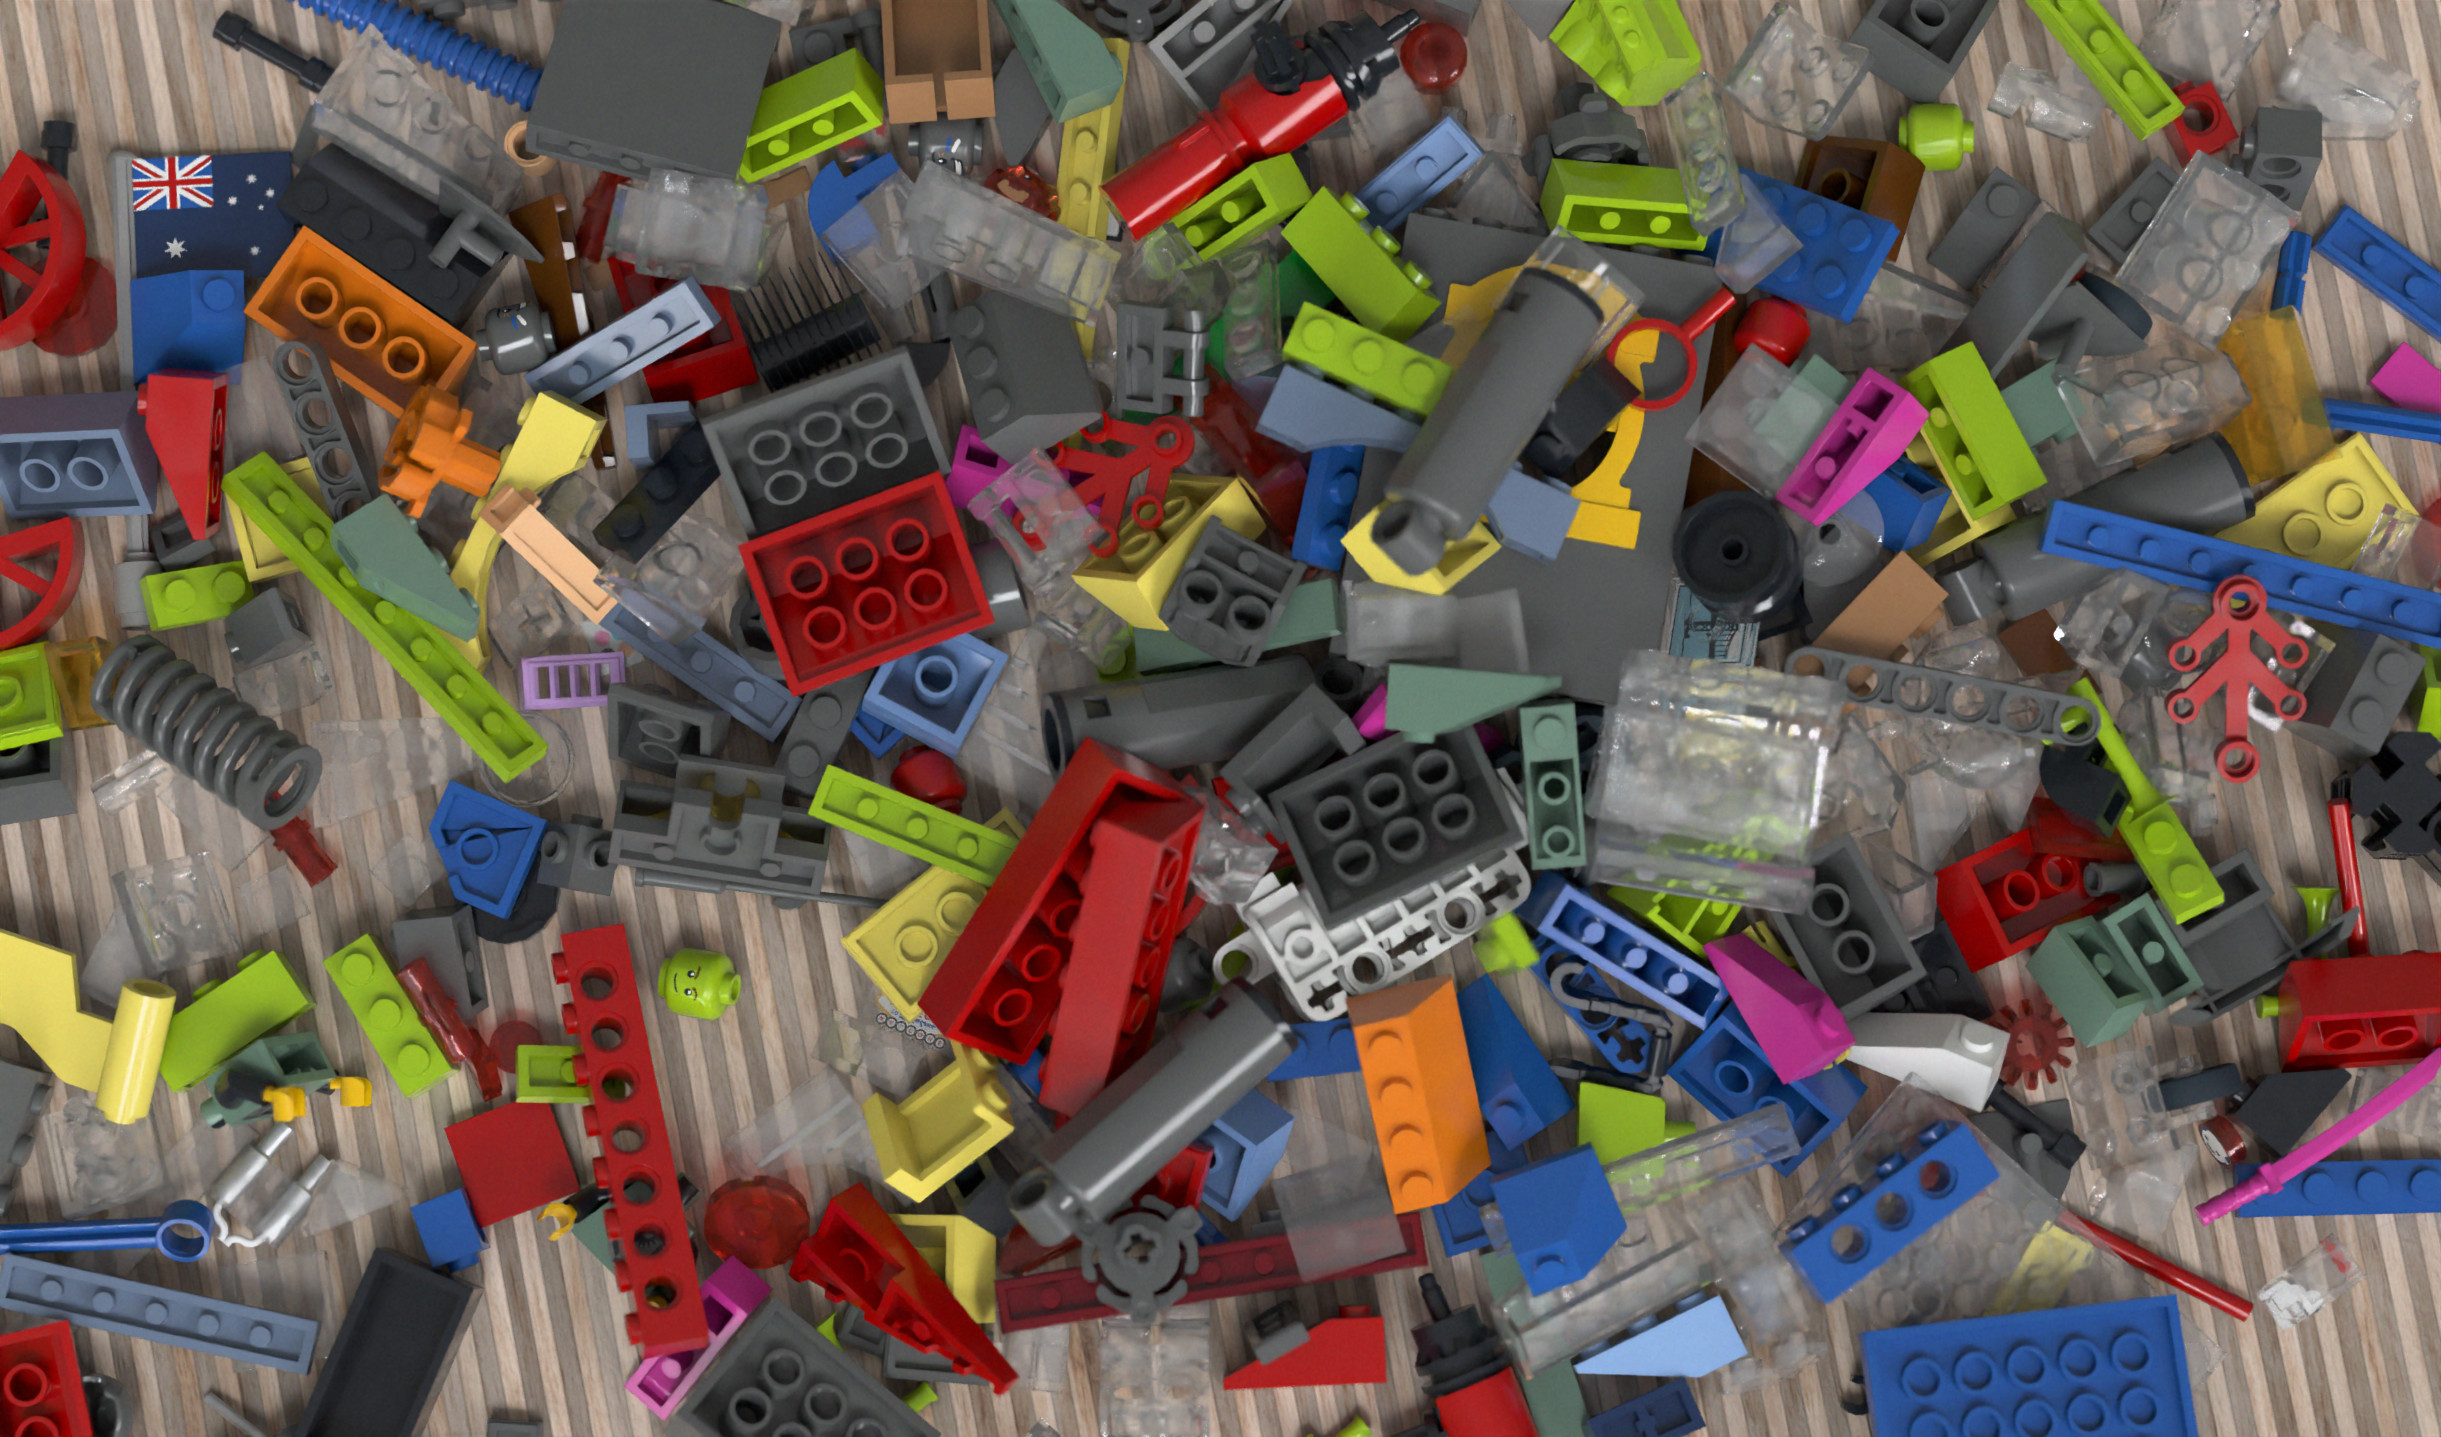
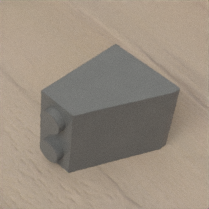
[2257,620,2428,763]

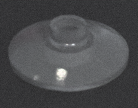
[1780,489,1884,585]

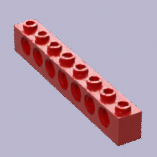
[551,923,710,1360]

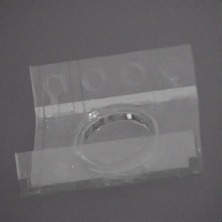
[1589,649,1846,915]

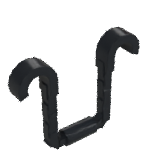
[1547,955,1673,1095]

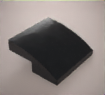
[1870,919,1996,1022]

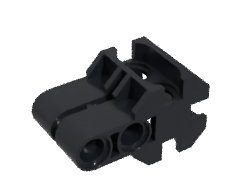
[2330,731,2441,888]

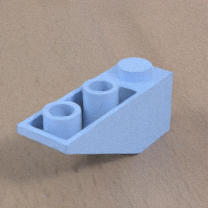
[1572,1289,1748,1377]

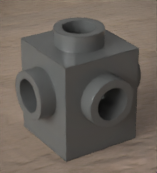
[536,813,618,896]

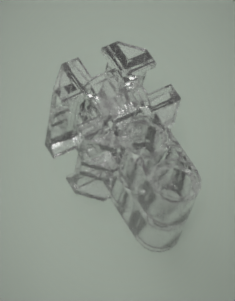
[1100,1301,1210,1437]

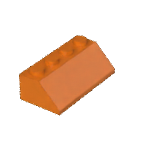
[243,225,478,420]
[1345,974,1492,1214]

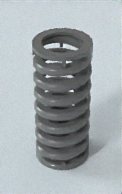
[90,635,322,830]

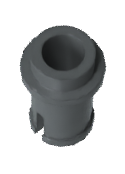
[2083,855,2153,898]

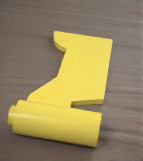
[0,928,177,1124]

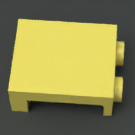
[861,1039,1016,1203]

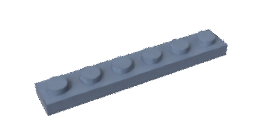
[0,1253,322,1375]

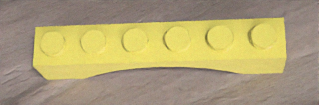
[401,390,608,678]

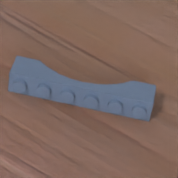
[1254,363,1581,565]

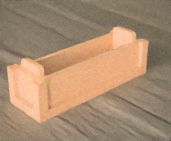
[478,483,626,625]

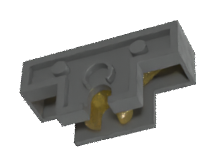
[608,754,831,895]

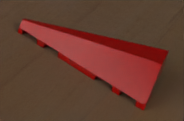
[788,1181,1019,1397]

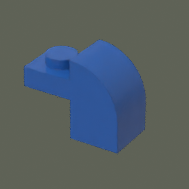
[808,152,904,268]

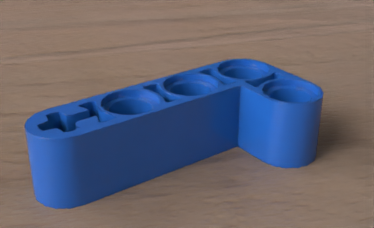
[1510,870,1651,1074]

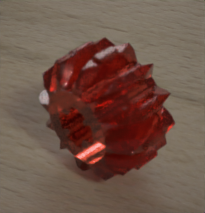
[1986,999,2075,1090]

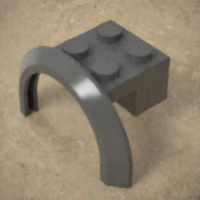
[2154,848,2360,1028]

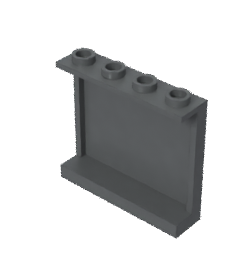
[526,0,782,203]

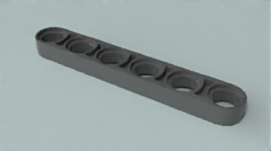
[273,336,382,523]
[1784,645,2101,746]

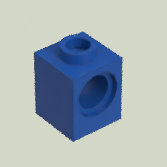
[410,1188,491,1274]

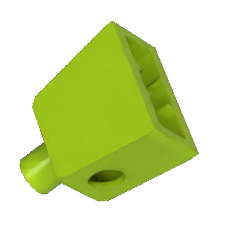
[1575,1082,1696,1182]

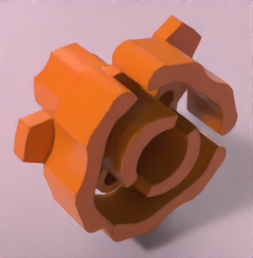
[378,384,502,519]

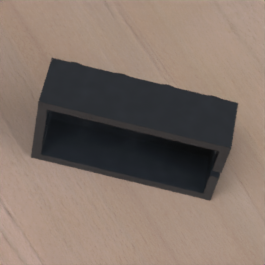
[294,1247,485,1437]

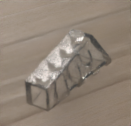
[1489,1176,1714,1381]

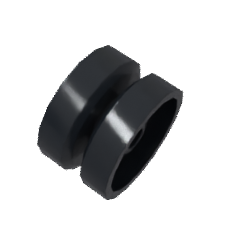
[1673,491,1805,624]

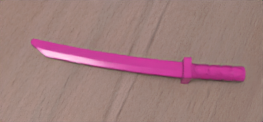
[2193,1048,2441,1227]

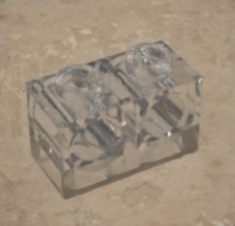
[1182,786,1278,905]

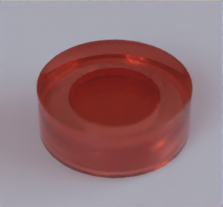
[489,1020,545,1074]

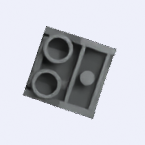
[1158,515,1308,667]

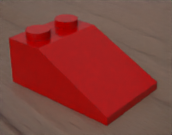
[606,226,758,404]
[138,368,229,540]
[1924,811,2121,973]
[1223,1304,1387,1390]

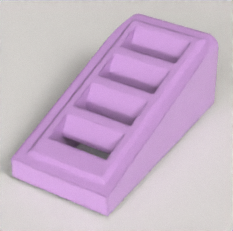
[517,652,626,711]

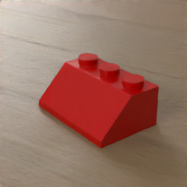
[2278,950,2441,1073]

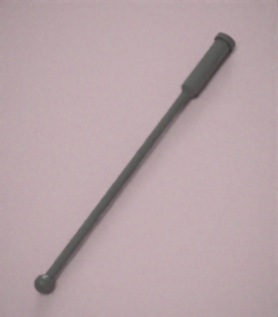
[635,867,889,909]

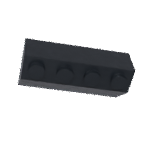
[276,133,513,331]

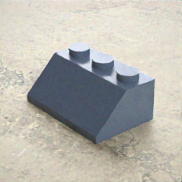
[0,391,158,520]

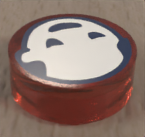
[2198,1114,2247,1170]

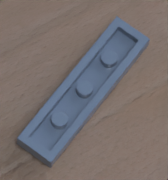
[523,274,722,405]
[599,581,803,745]

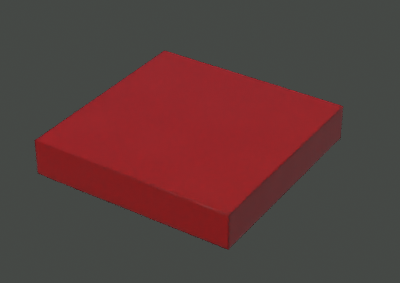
[444,1101,582,1228]

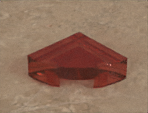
[456,1026,503,1102]

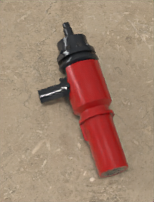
[1098,9,1421,243]
[1390,1272,1540,1437]

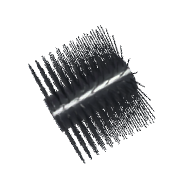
[728,247,883,394]

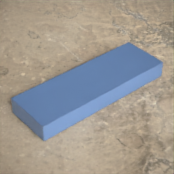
[1353,111,1485,234]

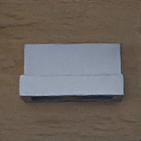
[624,401,700,472]

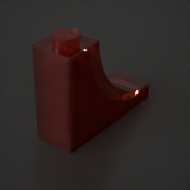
[1173,362,1308,553]

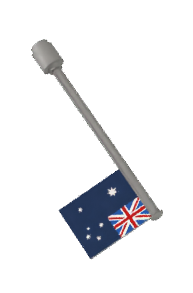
[106,150,296,631]

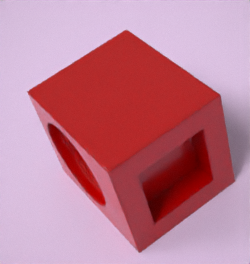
[2162,80,2239,169]

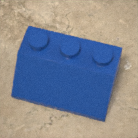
[1667,998,1869,1178]

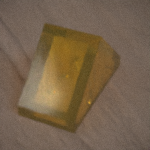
[44,636,119,731]

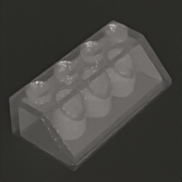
[1583,702,1819,859]

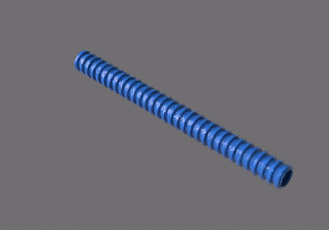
[285,0,720,201]

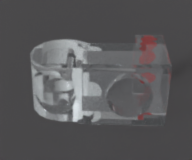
[2257,1233,2367,1330]

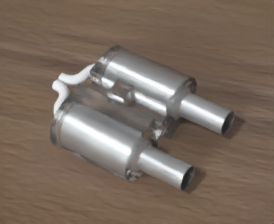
[204,1121,335,1251]

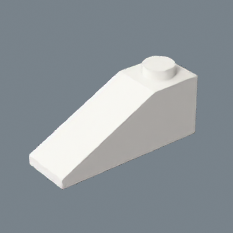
[1846,1012,2011,1113]

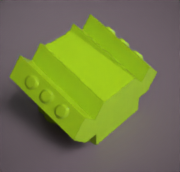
[1549,0,1702,107]

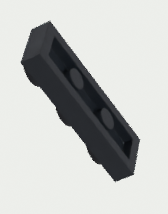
[592,421,721,565]

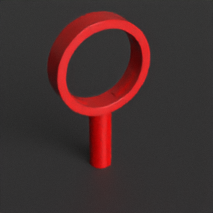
[1606,287,1736,412]

